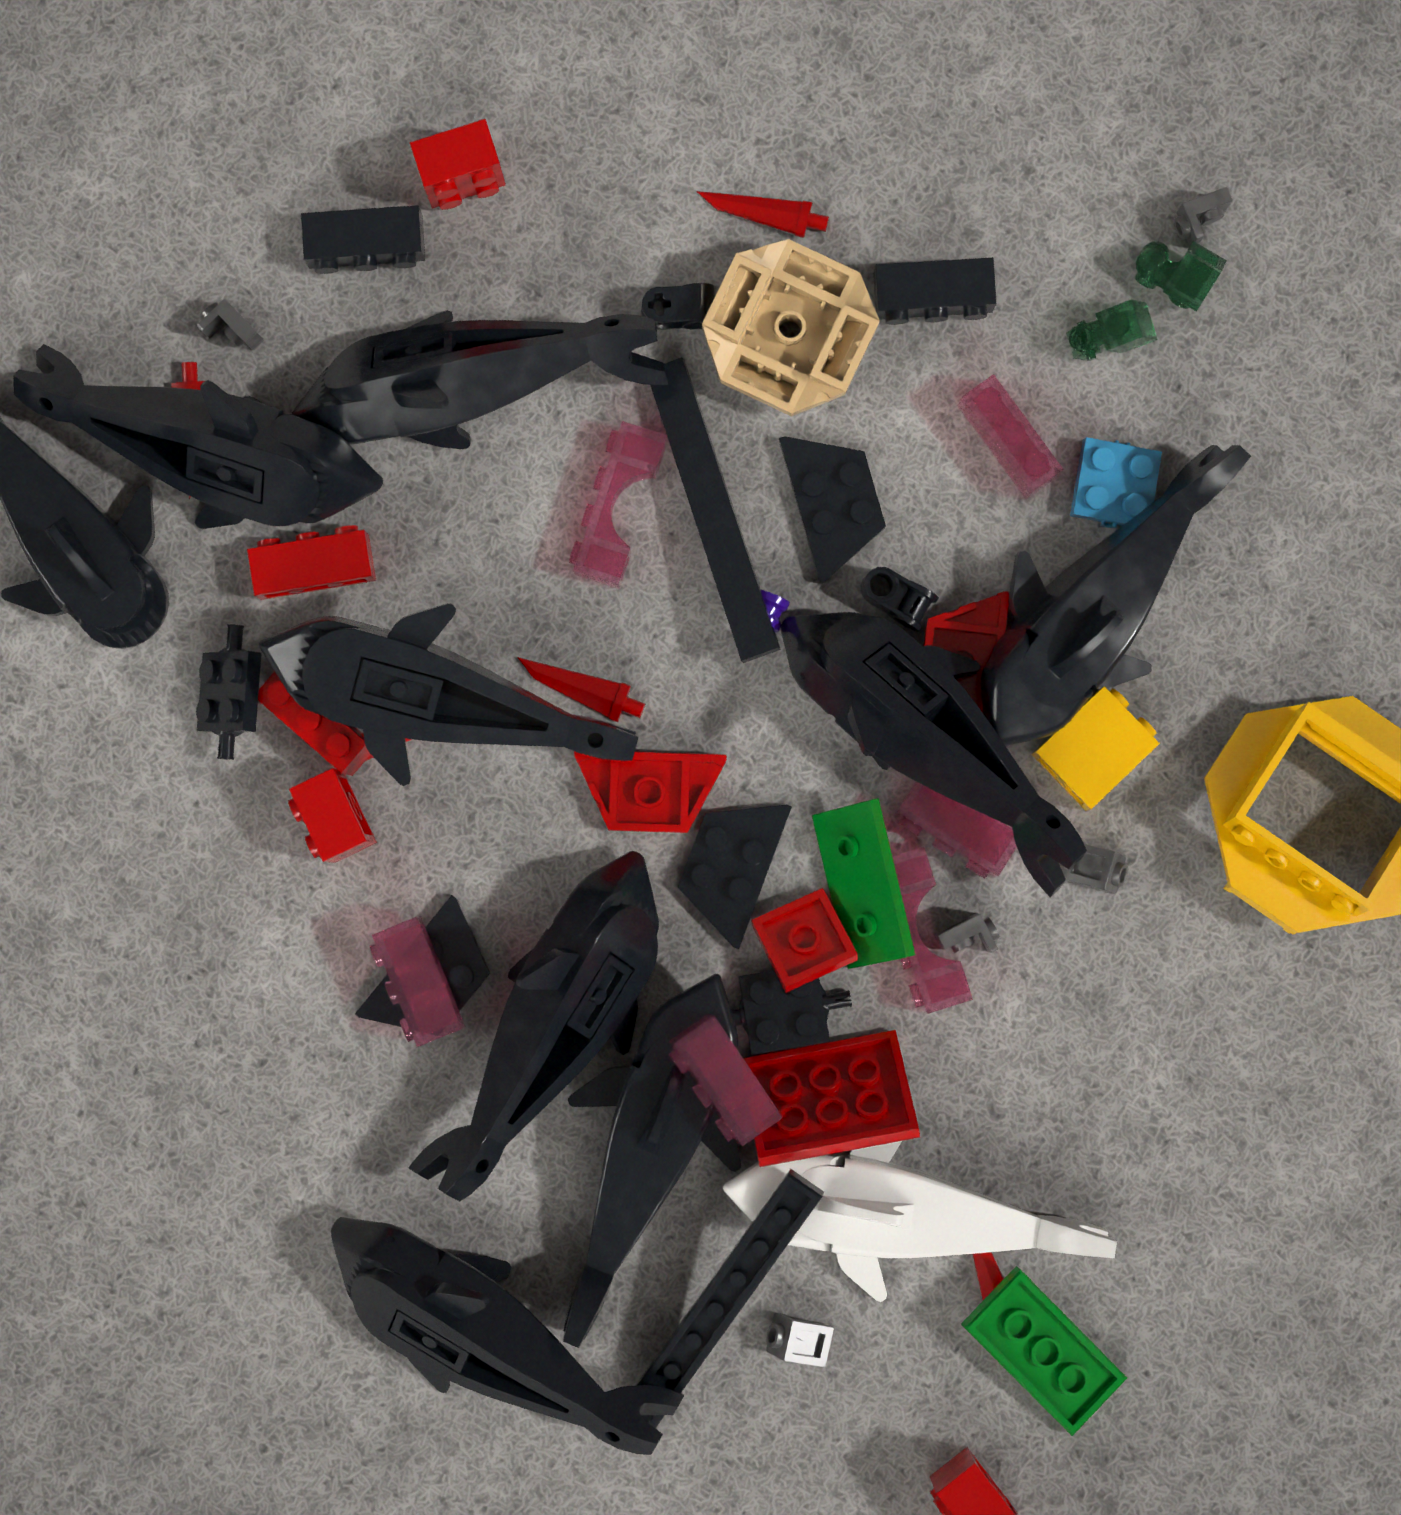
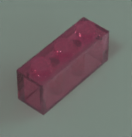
[957,374,1064,500]
[895,781,1017,879]
[370,916,466,1047]
[669,1014,783,1146]

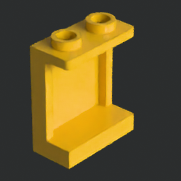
[1031,686,1160,811]

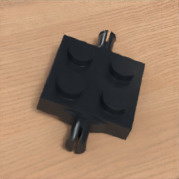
[196,624,262,760]
[732,970,852,1055]

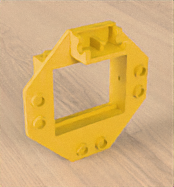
[1204,696,1401,935]

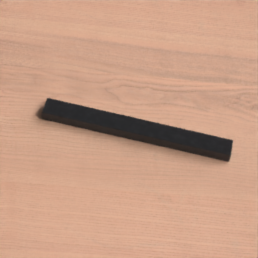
[650,357,781,663]
[636,1168,824,1428]

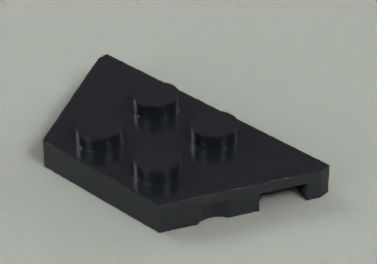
[779,436,886,584]
[678,804,792,949]
[355,895,491,1035]

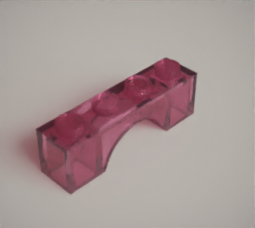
[569,421,668,590]
[893,847,973,1014]

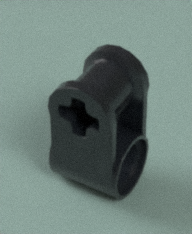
[641,283,715,330]
[860,567,939,632]

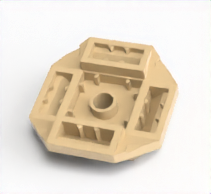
[702,239,880,417]

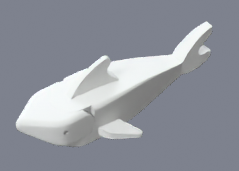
[723,1141,1117,1302]

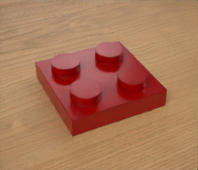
[751,888,858,993]

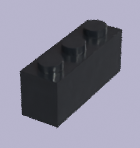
[301,205,426,274]
[873,257,997,325]

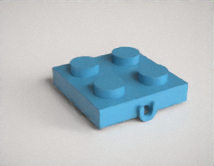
[1070,437,1162,528]

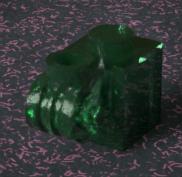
[1135,241,1227,312]
[1066,299,1158,361]

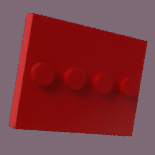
[740,1030,920,1167]

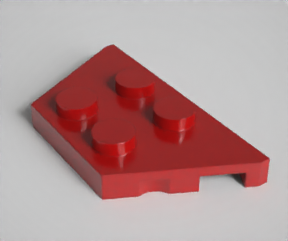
[923,591,1009,713]
[574,751,727,833]

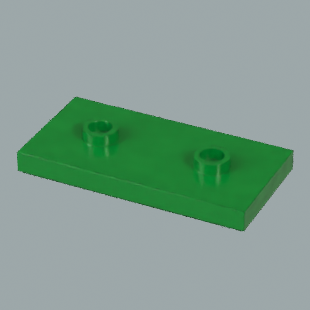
[812,798,916,969]
[961,1266,1127,1436]

